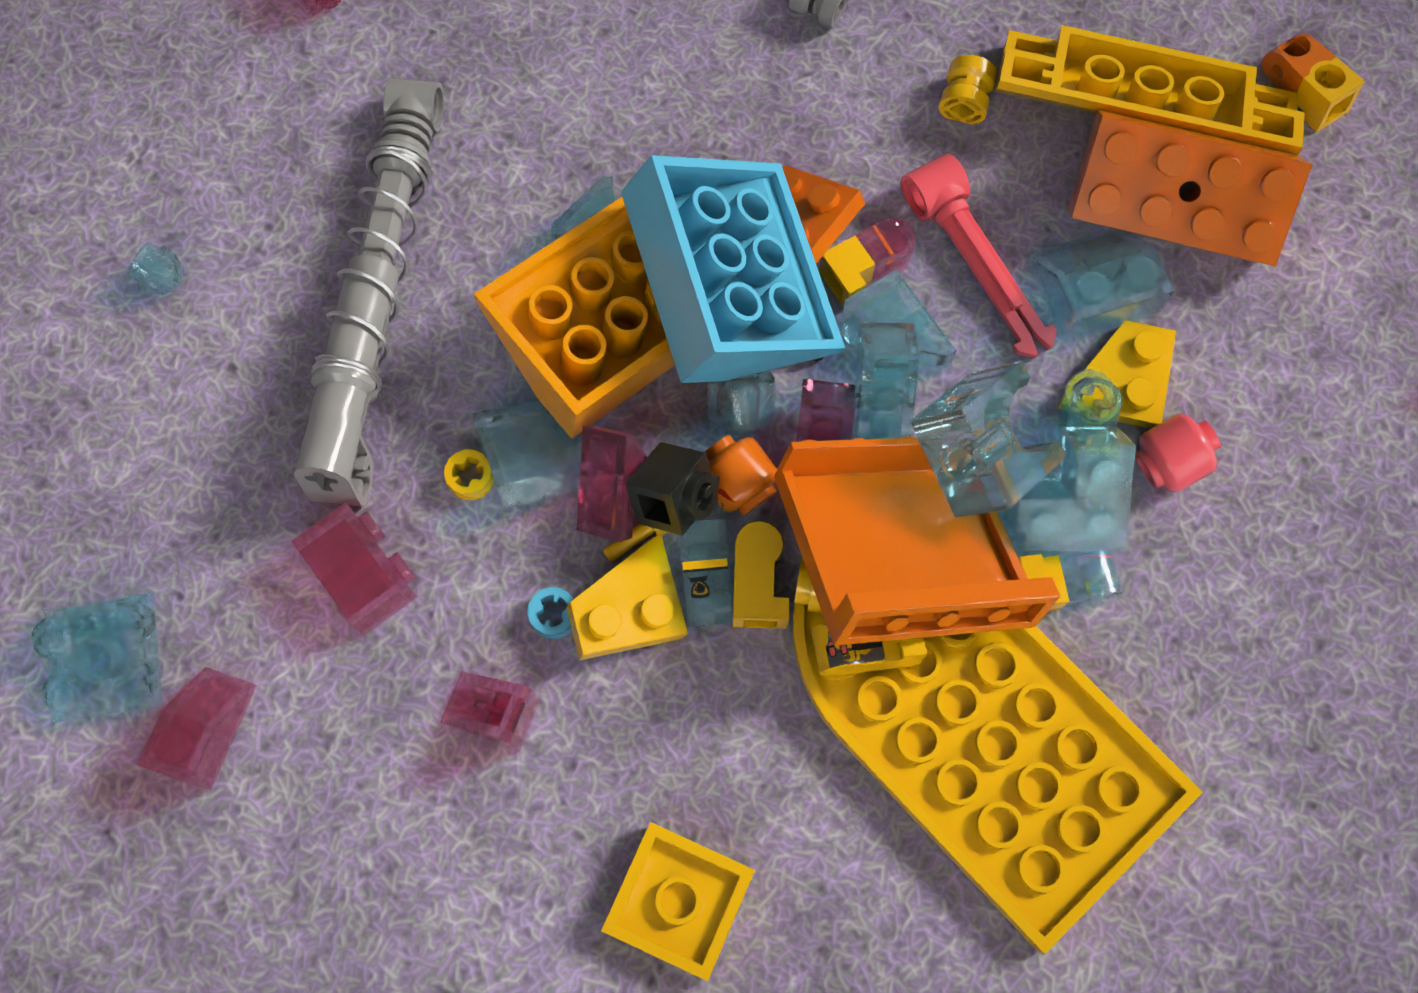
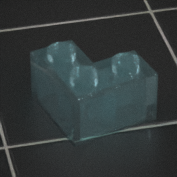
[1003,427,1136,551]

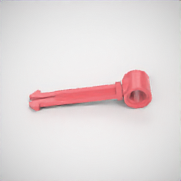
[900,153,1057,359]

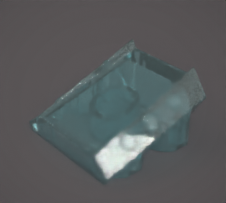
[472,399,609,512]
[32,592,163,723]

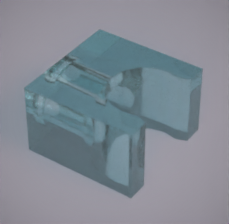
[910,360,1066,518]

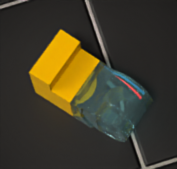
[1019,548,1122,611]

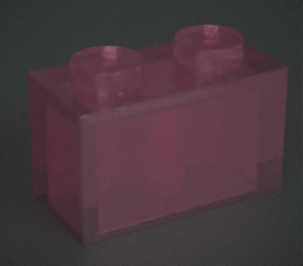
[291,502,417,636]

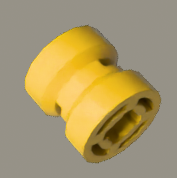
[938,55,997,125]

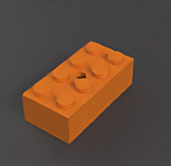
[1068,109,1313,267]

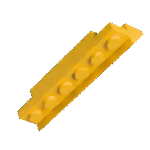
[994,25,1305,155]

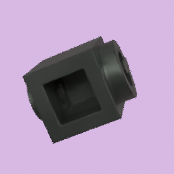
[625,442,720,536]

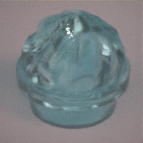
[127,242,183,295]

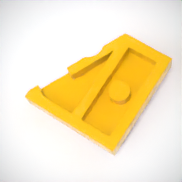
[566,535,688,661]

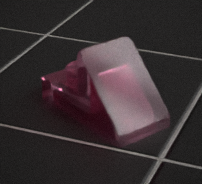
[576,425,647,542]

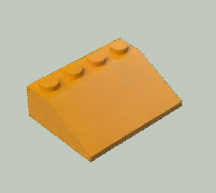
[474,197,675,439]

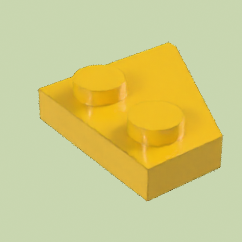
[1058,320,1176,429]

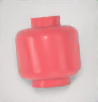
[1134,413,1221,492]

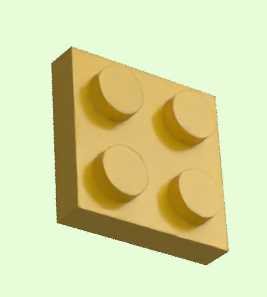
[601,822,755,982]

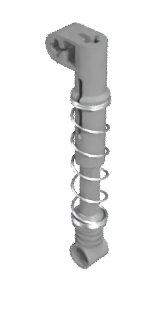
[294,77,444,507]

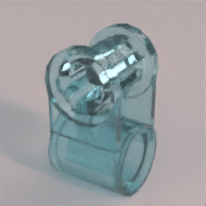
[1049,369,1122,476]

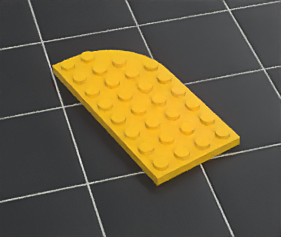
[792,599,1203,954]

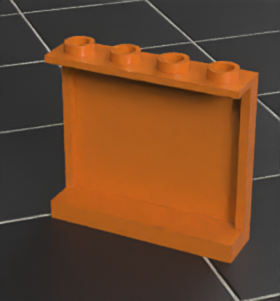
[774,435,1061,646]

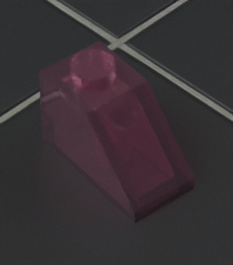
[137,667,257,790]

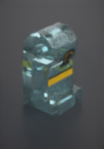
[678,519,732,627]

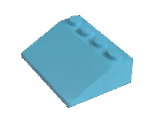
[621,155,845,383]

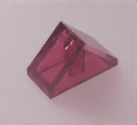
[440,671,540,753]

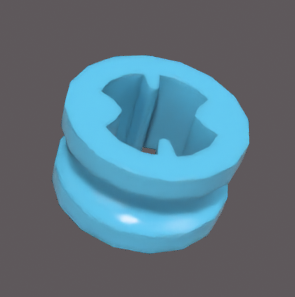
[527,587,573,639]

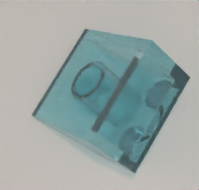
[1026,228,1174,344]

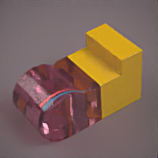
[819,218,916,311]

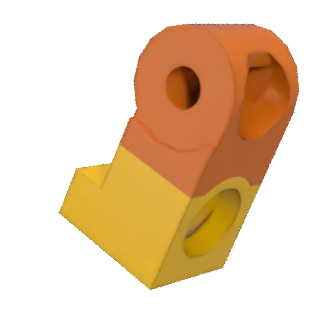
[1262,33,1365,133]

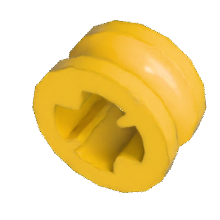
[444,449,494,501]

